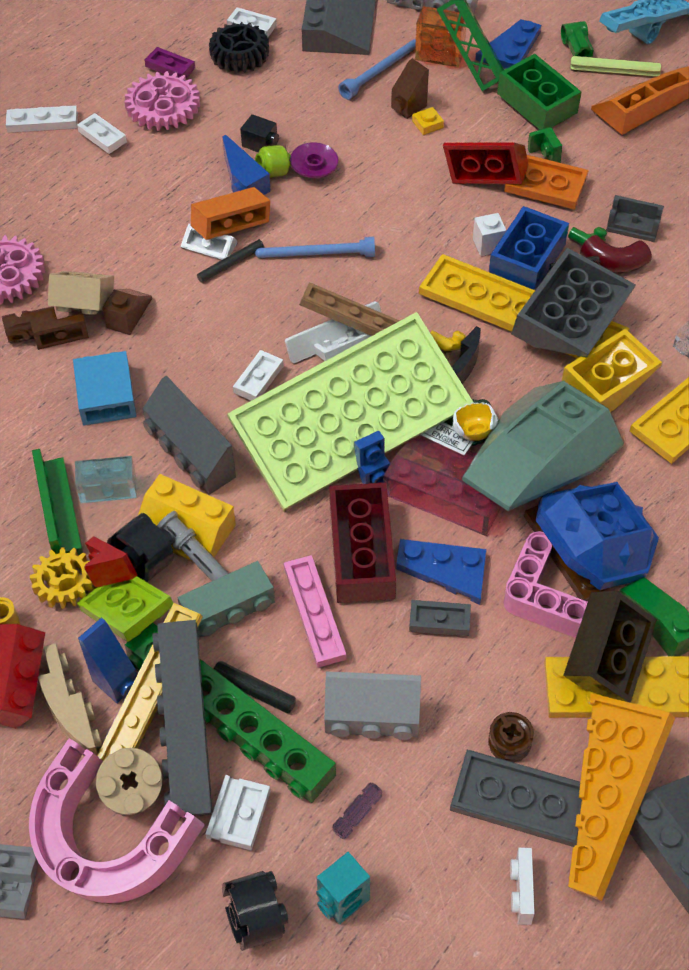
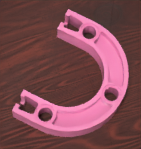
[29,738,205,903]

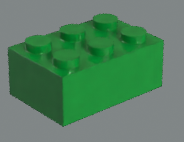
[497,54,582,130]

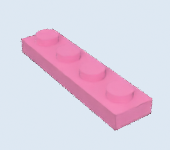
[284,555,346,668]

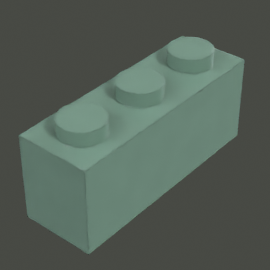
[177,561,275,637]

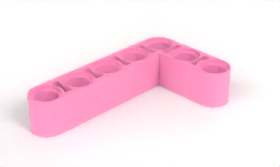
[503,531,588,638]

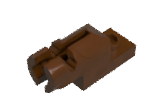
[2,306,89,350]

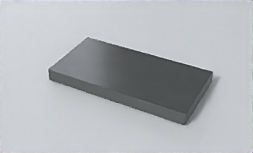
[450,749,582,847]

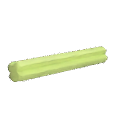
[570,56,661,77]

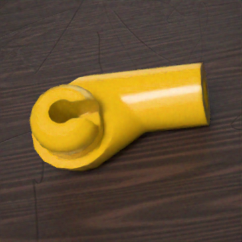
[430,330,466,351]

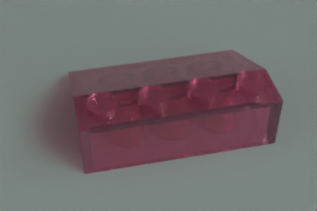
[384,435,501,536]

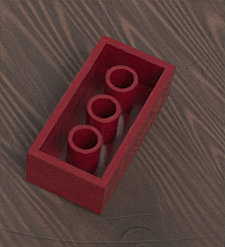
[329,482,396,603]

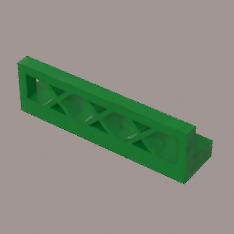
[437,0,504,91]
[32,449,83,555]

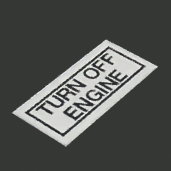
[421,422,474,455]

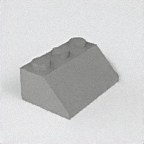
[324,671,421,740]

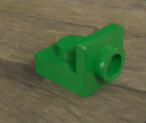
[528,127,562,163]

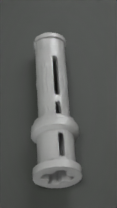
[157,511,229,581]

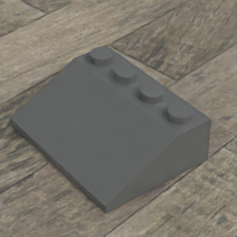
[301,0,376,55]
[511,248,636,357]
[630,775,689,914]

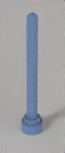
[338,39,419,100]
[255,237,375,258]

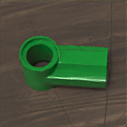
[561,21,594,57]

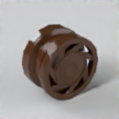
[488,712,534,763]

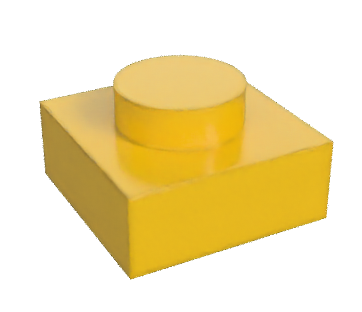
[412,107,444,135]

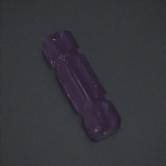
[332,782,382,839]

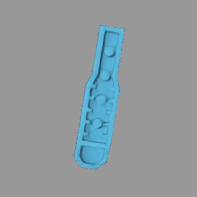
[599,0,689,44]

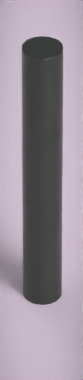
[197,239,264,283]

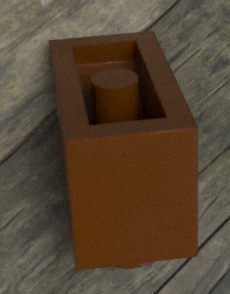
[391,58,429,119]
[103,289,152,335]

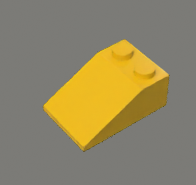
[562,329,662,412]

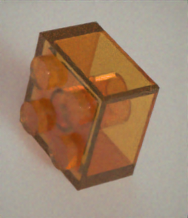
[415,6,466,68]

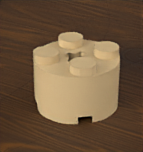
[96,748,162,815]

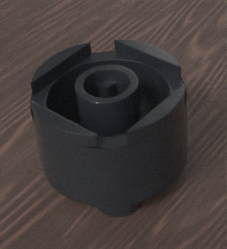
[107,513,174,582]
[222,871,289,951]

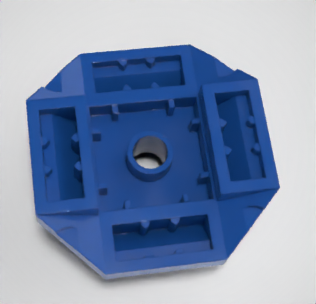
[536,482,659,590]

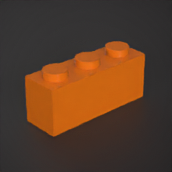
[190,187,271,240]

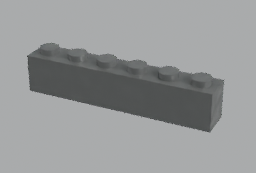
[153,620,213,818]

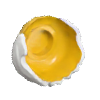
[453,402,498,441]

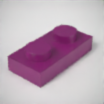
[144,47,195,78]

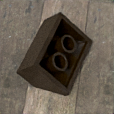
[563,591,657,703]

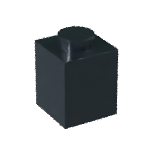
[240,114,279,153]

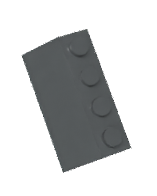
[143,376,236,495]

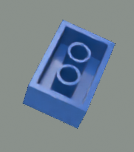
[489,206,569,290]

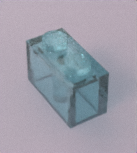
[75,456,137,503]

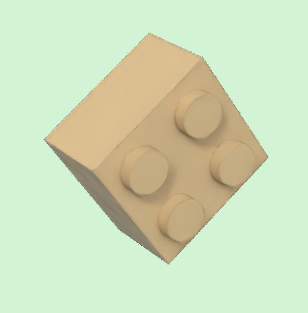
[48,271,114,315]

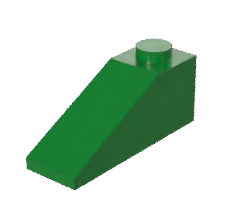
[619,577,689,656]

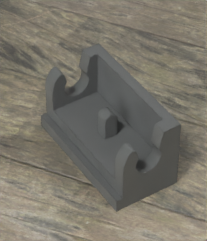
[606,195,664,242]

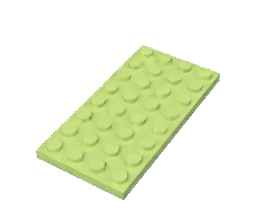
[227,312,474,511]

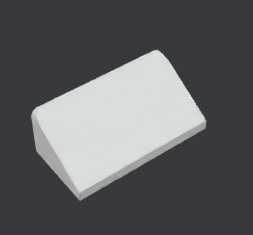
[180,224,238,260]

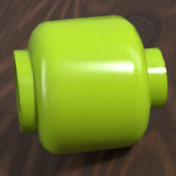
[255,145,291,178]

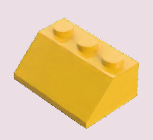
[138,474,236,561]

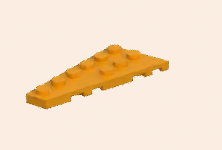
[568,693,675,901]

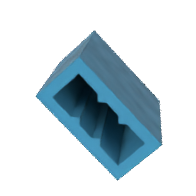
[73,351,137,426]

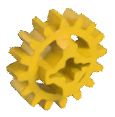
[30,547,94,609]

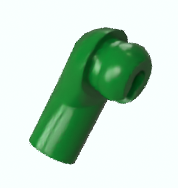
[568,227,607,245]

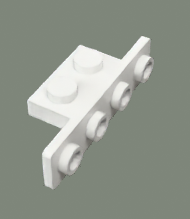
[285,301,381,363]

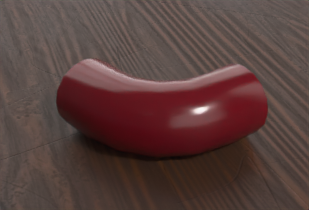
[580,235,652,273]

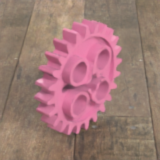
[125,71,200,131]
[0,235,45,304]

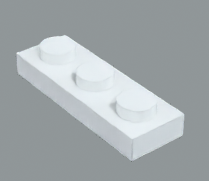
[6,106,78,133]

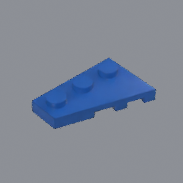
[475,19,542,69]
[396,539,486,605]

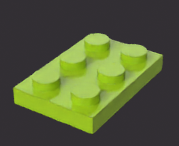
[77,576,173,642]

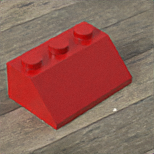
[443,142,529,184]
[0,624,46,729]

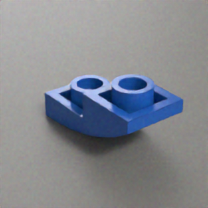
[354,431,390,484]

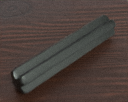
[213,661,296,713]

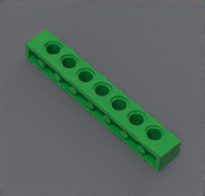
[124,623,336,803]

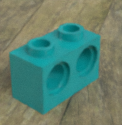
[316,851,370,925]

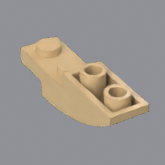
[38,643,102,756]

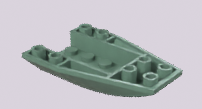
[462,381,624,511]

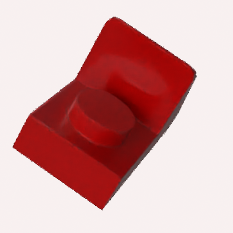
[84,536,138,587]

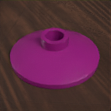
[290,142,338,178]

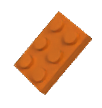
[504,155,589,210]

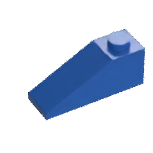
[222,135,271,195]
[78,617,137,703]

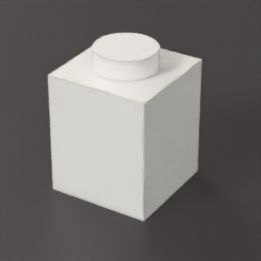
[473,213,507,256]

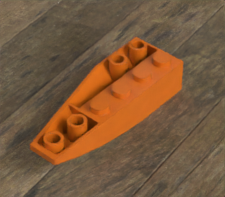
[591,66,689,135]

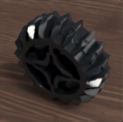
[209,22,269,74]

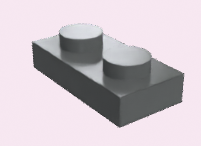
[409,600,471,636]

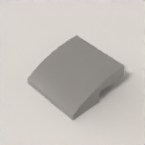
[0,844,38,919]

